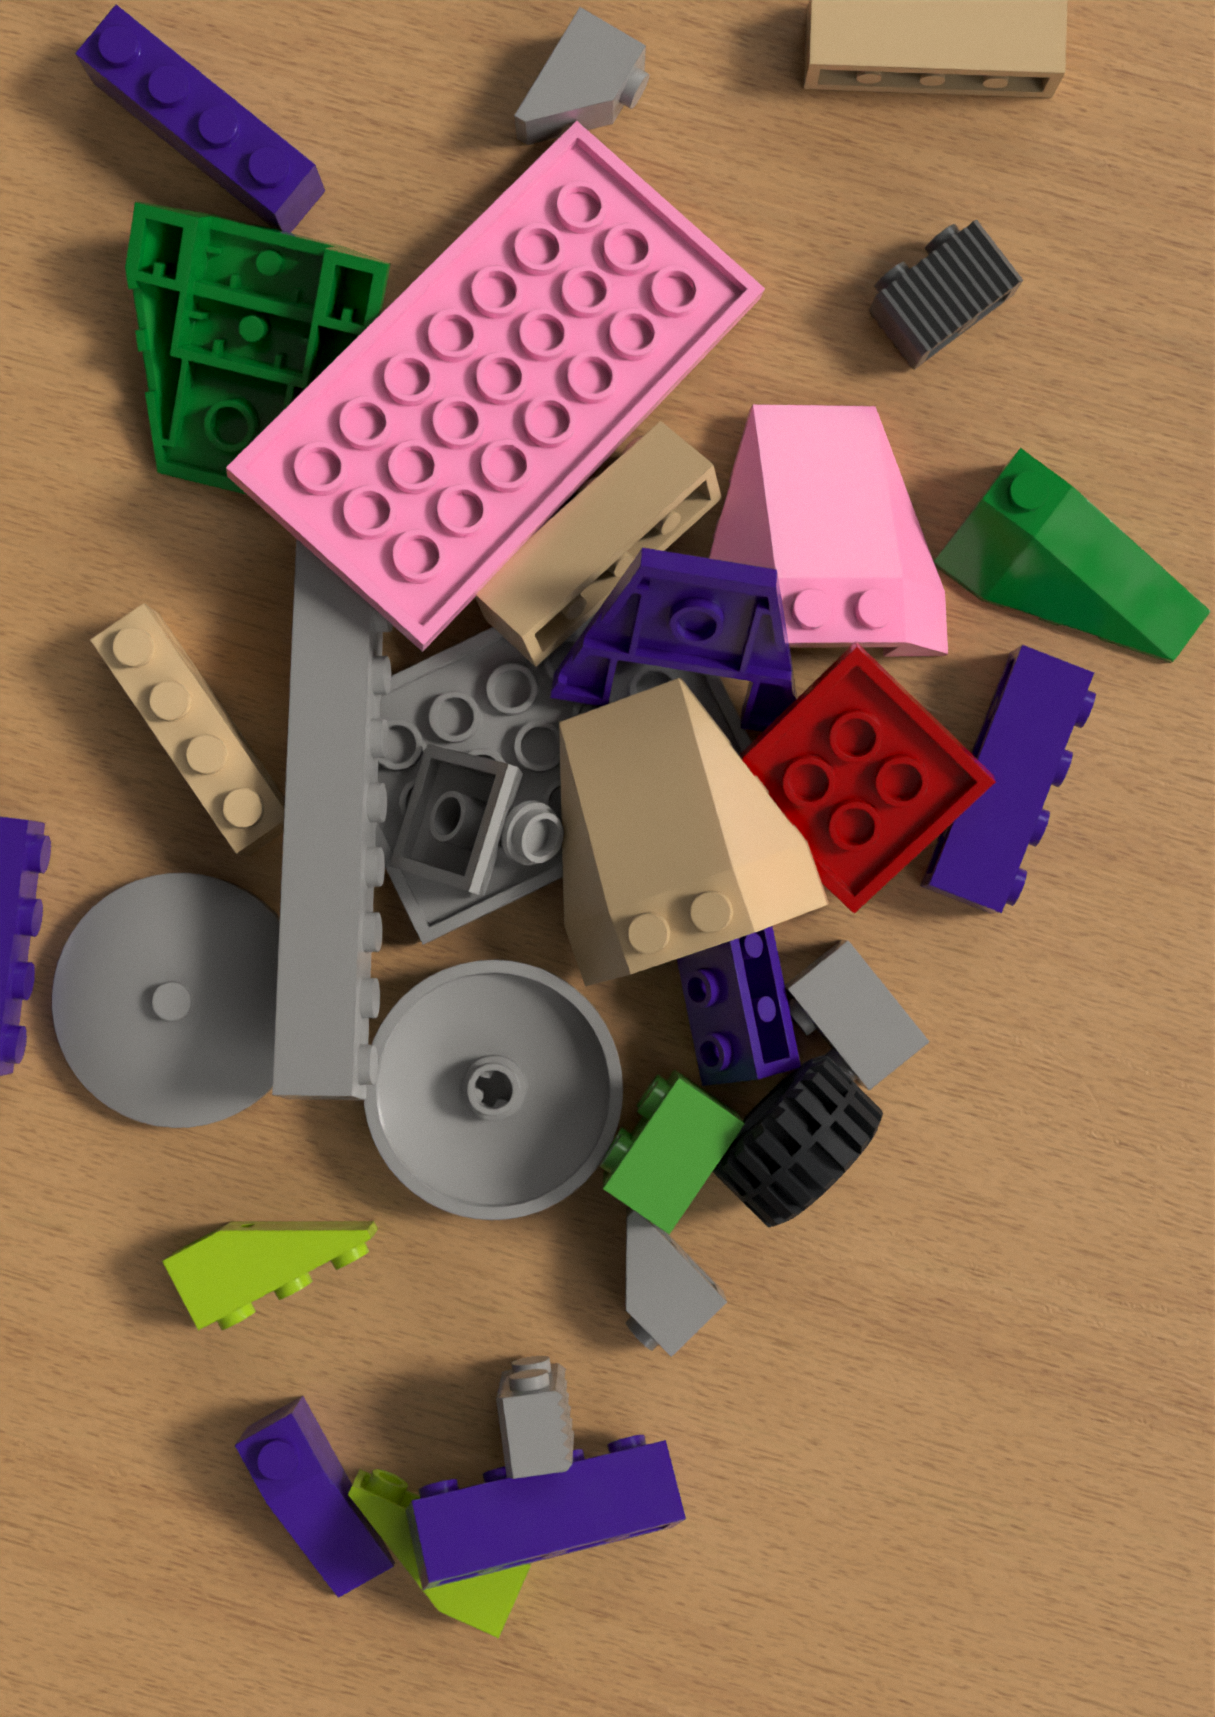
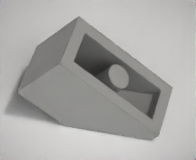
[514,7,650,145]
[625,1207,727,1357]

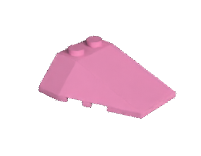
[709,404,948,657]

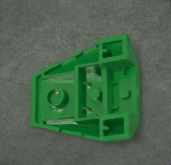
[125,202,391,495]

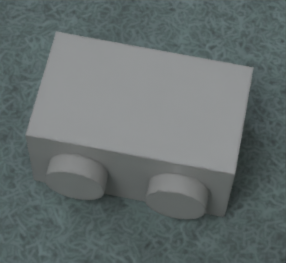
[785,940,930,1090]

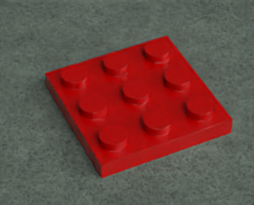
[739,641,996,914]

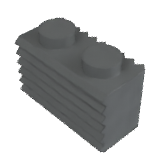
[869,220,1023,370]

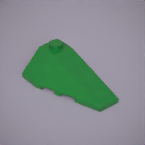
[934,448,1211,663]

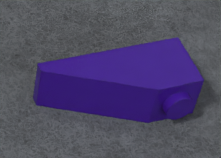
[235,1396,395,1598]

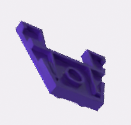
[550,547,797,732]

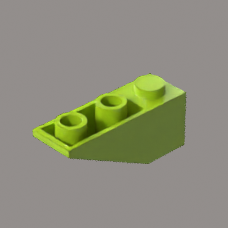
[162,1221,378,1331]
[348,1469,531,1639]

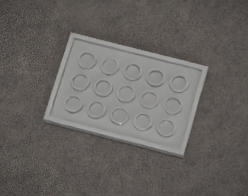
[375,613,752,945]

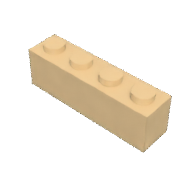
[804,0,1068,98]
[475,421,722,667]
[90,603,285,856]

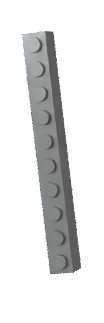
[272,539,393,1100]

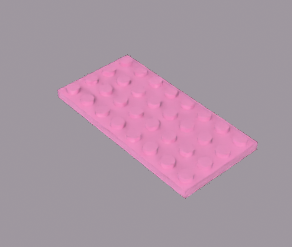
[226,121,765,652]

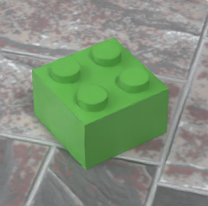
[600,1069,745,1235]

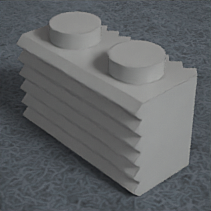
[496,1356,574,1479]

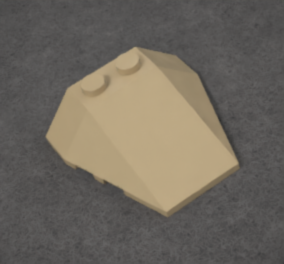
[559,678,829,987]

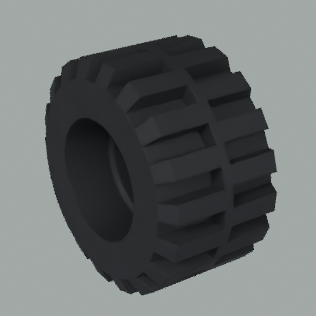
[712,1055,883,1227]

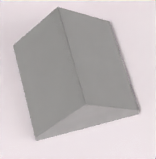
[389,744,523,896]

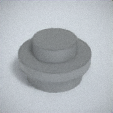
[501,800,564,865]

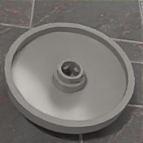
[52,873,280,1128]
[364,959,623,1220]

